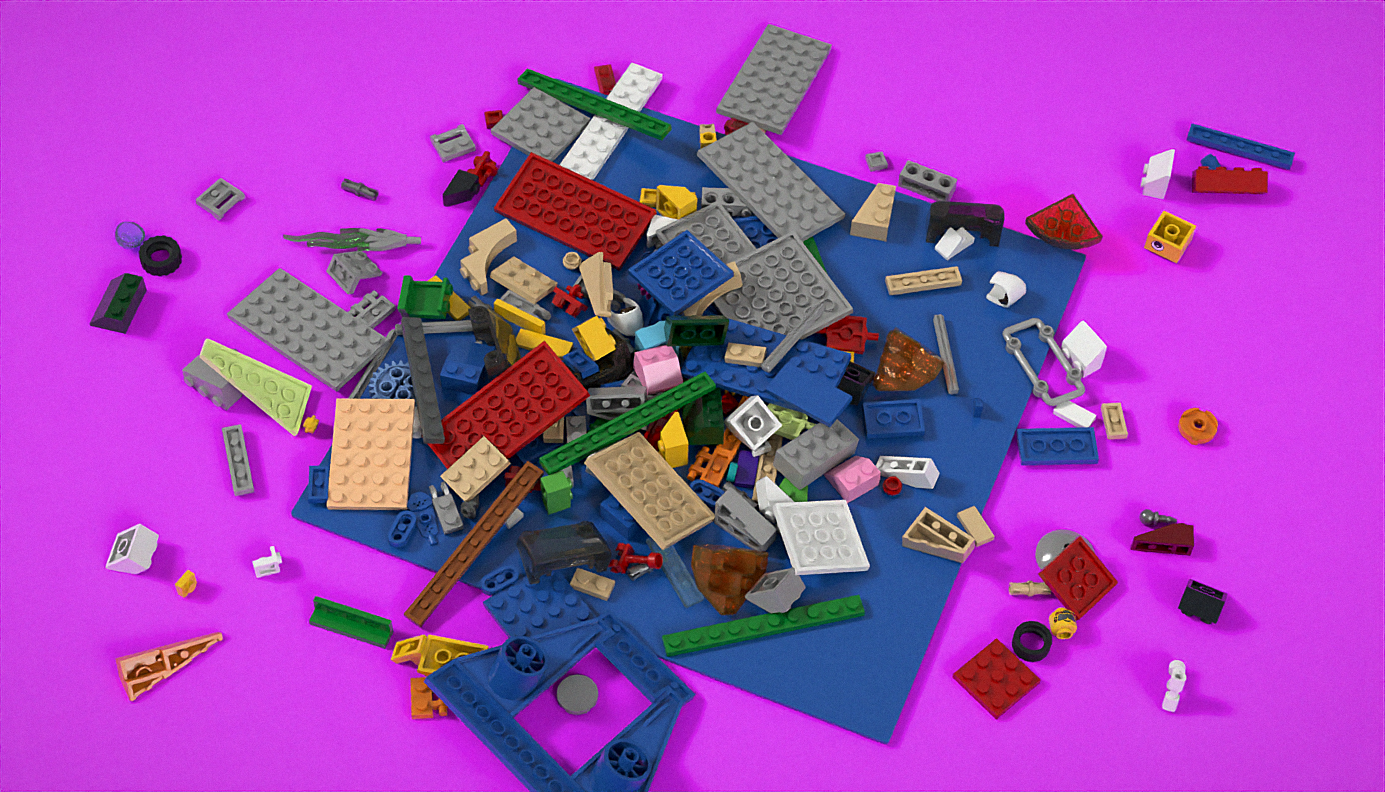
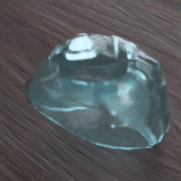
[114,222,145,249]

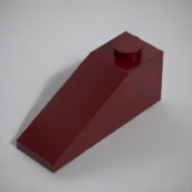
[1131,523,1194,556]

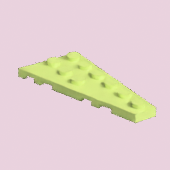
[199,338,312,437]

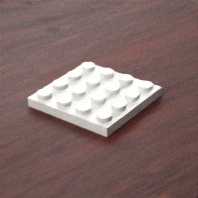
[772,500,870,575]

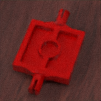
[816,315,879,354]

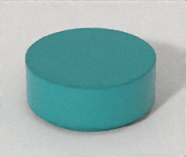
[726,462,738,482]

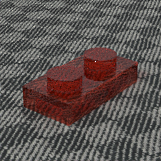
[594,64,616,95]

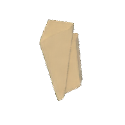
[579,252,613,318]

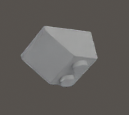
[745,568,806,613]

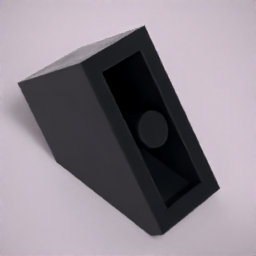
[442,169,480,207]

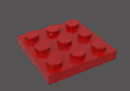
[1038,536,1118,621]
[952,638,1041,720]

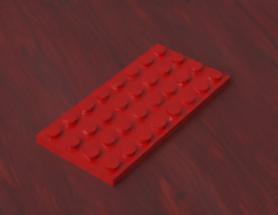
[494,152,657,271]
[421,340,590,469]

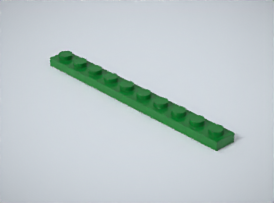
[517,68,672,141]
[539,372,716,475]
[662,595,865,657]

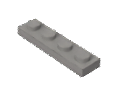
[222,424,255,496]

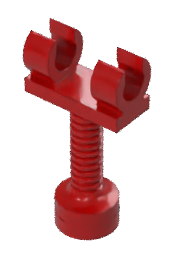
[608,543,663,574]

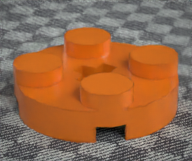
[1178,408,1218,445]

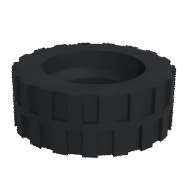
[139,235,182,276]

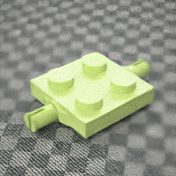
[767,403,816,440]

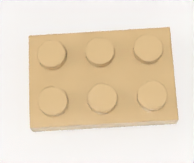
[490,257,558,304]
[440,436,511,502]

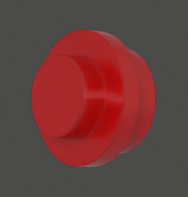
[882,476,902,495]

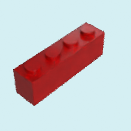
[1192,166,1268,195]

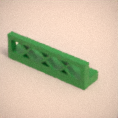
[309,596,393,649]

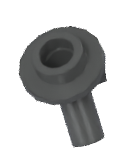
[461,494,479,519]

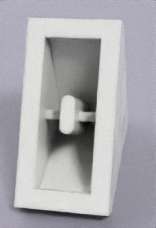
[647,215,678,248]

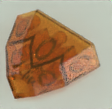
[873,327,945,391]
[691,544,769,615]

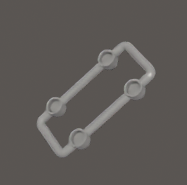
[1002,318,1085,406]

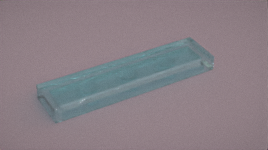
[646,537,704,609]

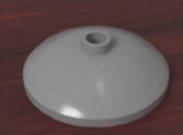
[1035,529,1095,570]

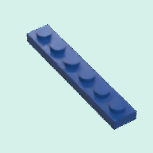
[1186,123,1295,170]

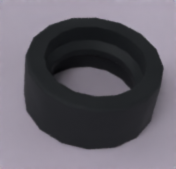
[1012,621,1052,662]

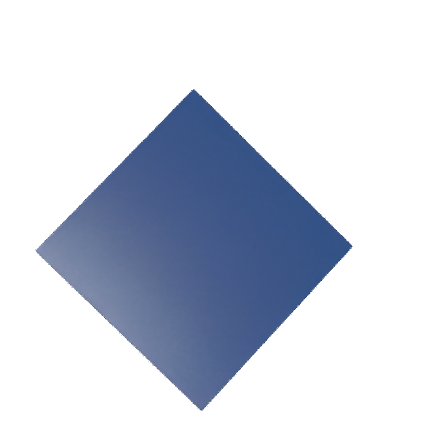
[291,78,1086,744]

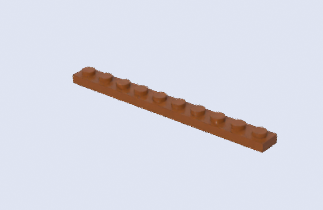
[404,461,544,628]

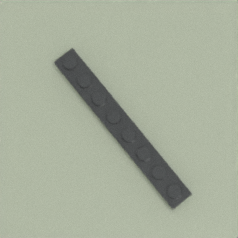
[401,317,445,444]

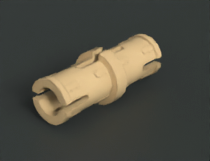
[1009,581,1051,597]

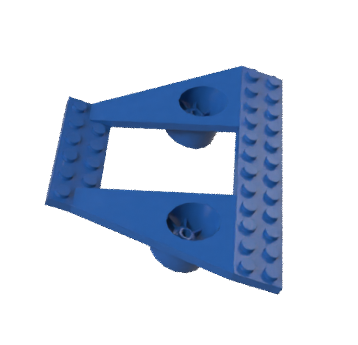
[424,609,696,792]

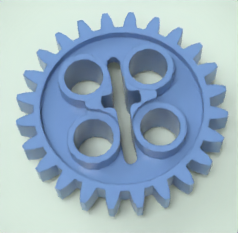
[369,360,417,407]

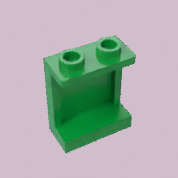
[397,275,453,319]

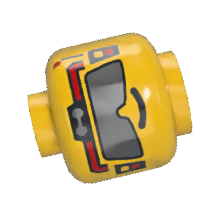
[1049,607,1077,639]

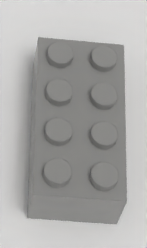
[773,419,859,490]

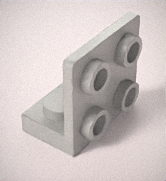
[326,251,382,294]

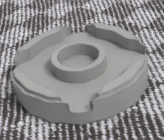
[557,674,598,715]

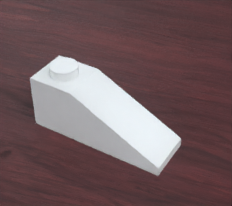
[876,456,940,489]

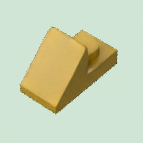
[391,635,427,666]

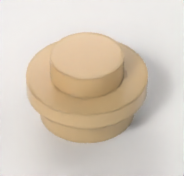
[563,252,581,270]

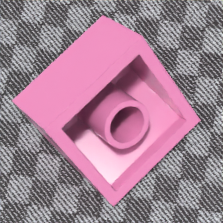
[633,345,683,395]
[824,456,881,503]

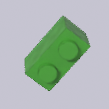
[540,471,573,515]

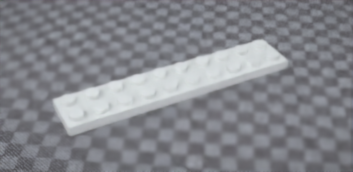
[560,62,663,180]

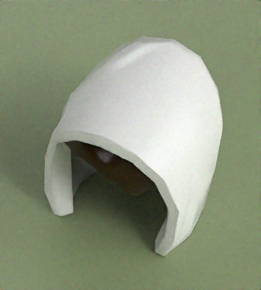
[986,271,1026,308]
[607,298,643,337]

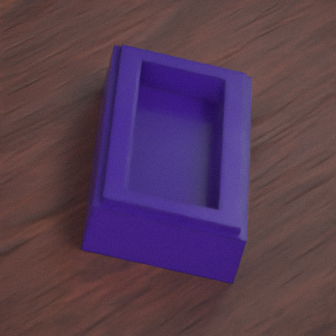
[735,450,759,489]

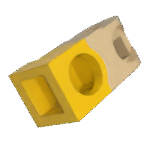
[699,124,717,149]

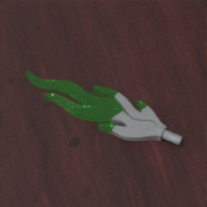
[283,228,422,251]

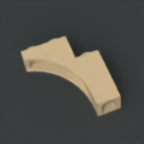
[460,218,517,296]
[679,261,743,316]

